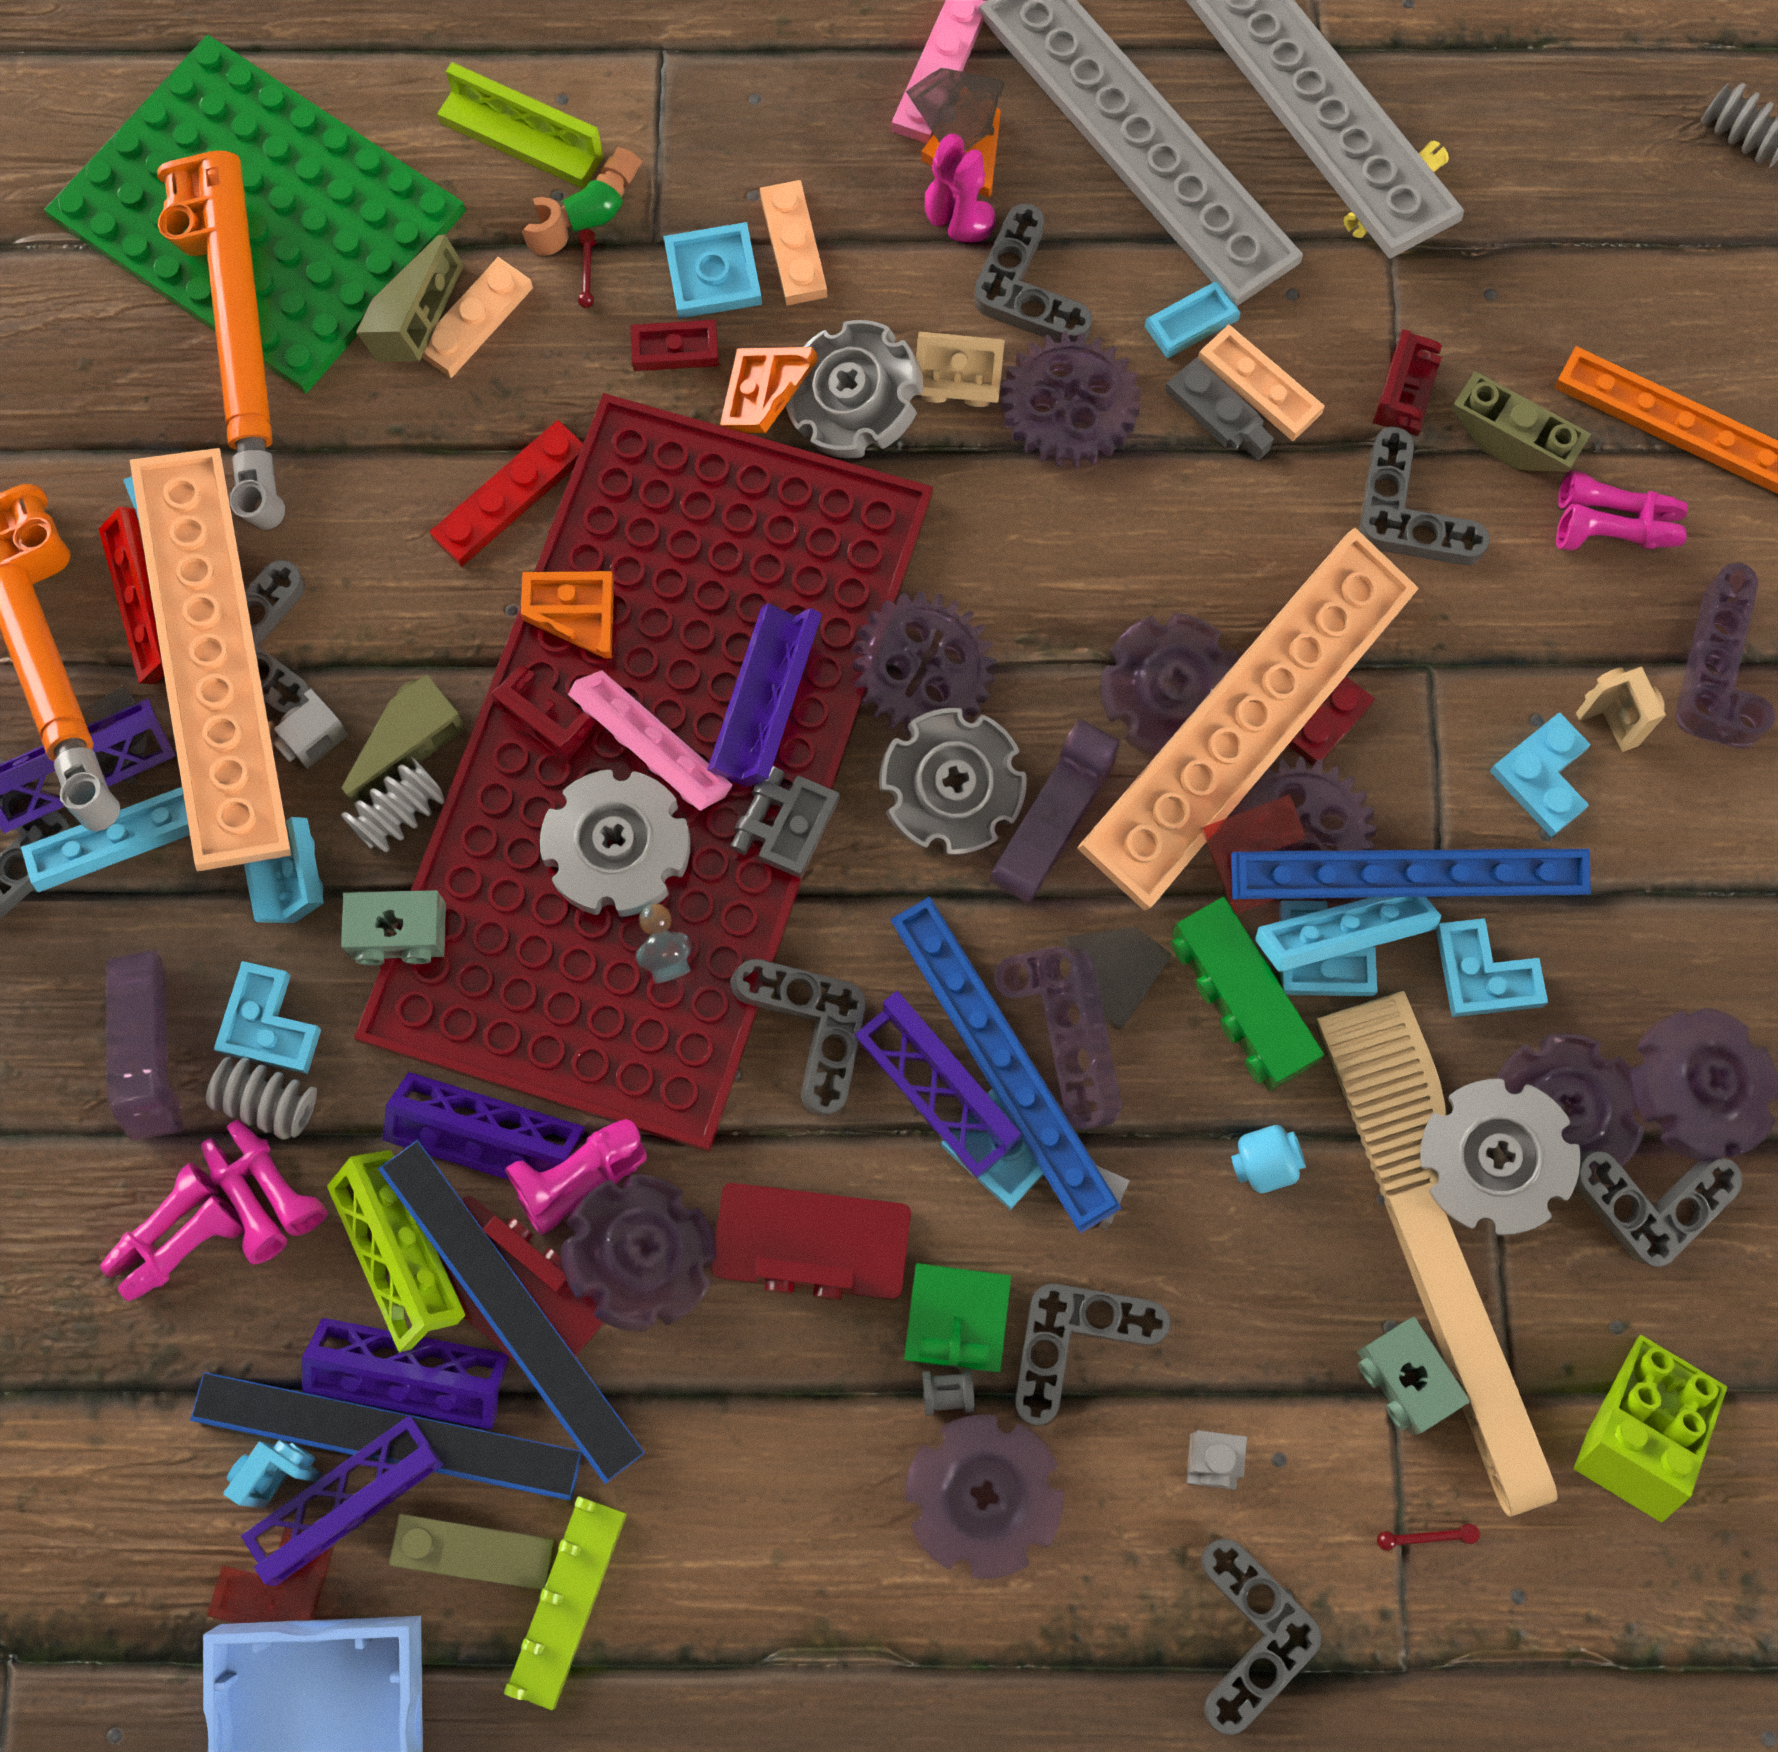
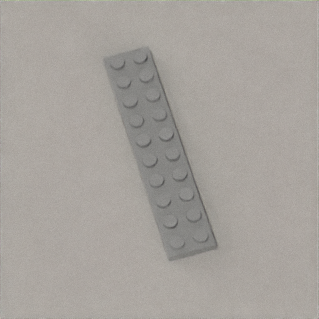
[979,0,1303,307]
[1186,0,1464,259]

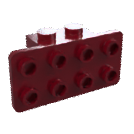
[711,1183,911,1301]
[437,1196,608,1365]

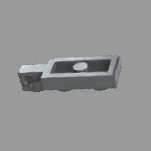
[1165,357,1274,461]

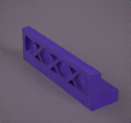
[707,603,822,788]
[0,699,176,833]
[855,991,1021,1179]
[382,1072,585,1180]
[302,1318,509,1430]
[241,1415,444,1587]

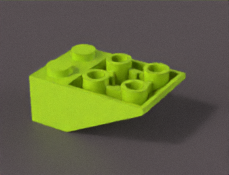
[1573,1335,1728,1523]

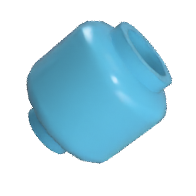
[1231,1125,1306,1194]

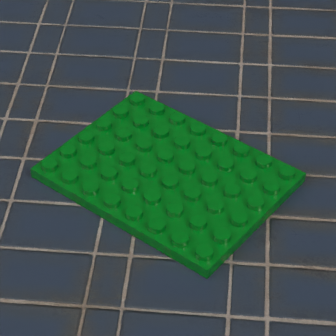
[44,34,466,394]

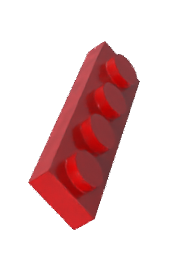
[429,420,583,567]
[98,506,164,684]

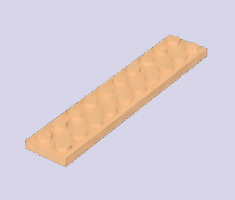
[130,448,291,872]
[1077,528,1419,911]

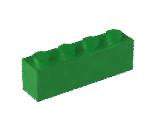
[1171,897,1324,1092]

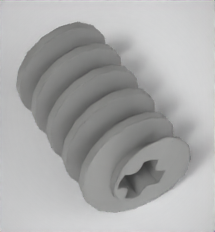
[1701,82,1778,168]
[341,756,445,853]
[206,1056,318,1140]

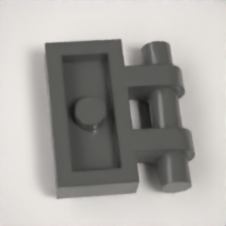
[730,766,840,879]

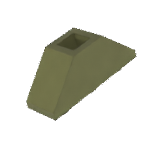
[1452,371,1591,472]

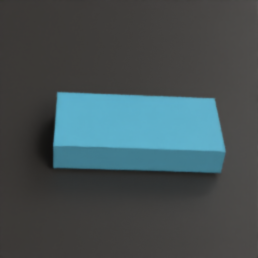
[1144,282,1241,359]

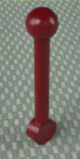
[578,229,596,308]
[1377,1524,1480,1551]

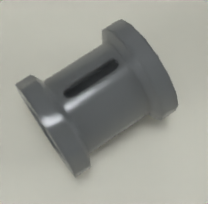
[922,1369,974,1416]

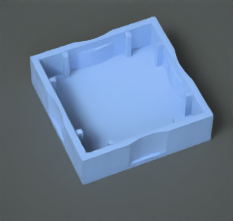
[203,1616,423,1752]

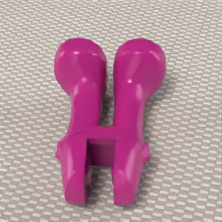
[925,133,996,243]
[1556,469,1688,551]
[201,1119,328,1265]
[505,1119,647,1236]
[100,1162,245,1301]

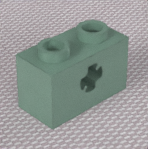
[341,890,446,965]
[1357,1316,1471,1436]

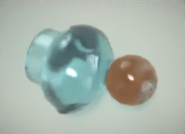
[636,903,692,983]

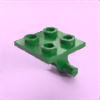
[904,1263,1011,1373]

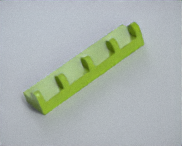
[504,1496,627,1710]

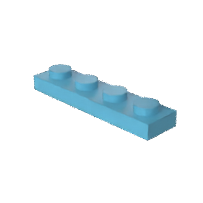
[21,787,190,892]
[1255,897,1441,972]

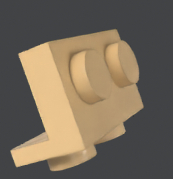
[916,332,1005,407]
[1576,666,1666,752]

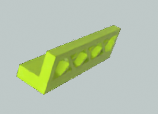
[437,62,604,189]
[327,1150,465,1353]

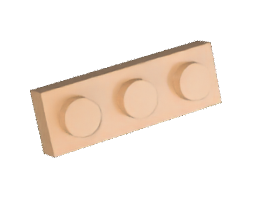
[760,180,828,306]
[422,257,533,378]
[1198,324,1325,441]

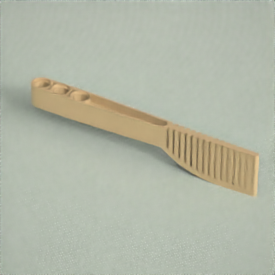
[1316,991,1557,1517]

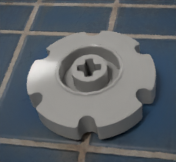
[786,320,923,458]
[879,708,1027,855]
[540,770,690,917]
[1420,1079,1580,1235]

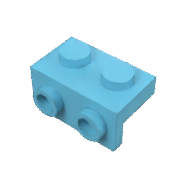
[244,817,324,923]
[223,1439,322,1508]

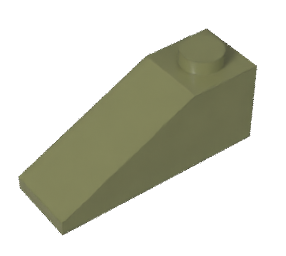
[356,235,464,362]
[342,674,466,807]
[389,1514,555,1590]

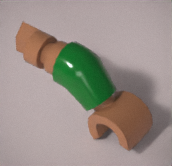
[522,147,643,256]

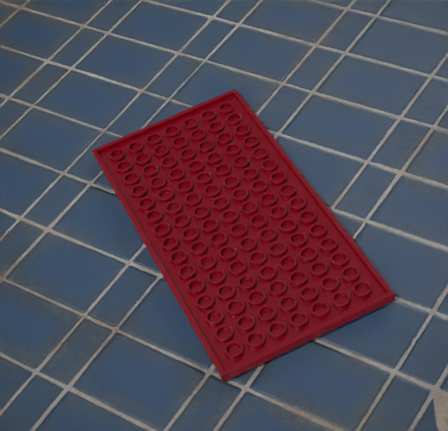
[354,393,933,1153]

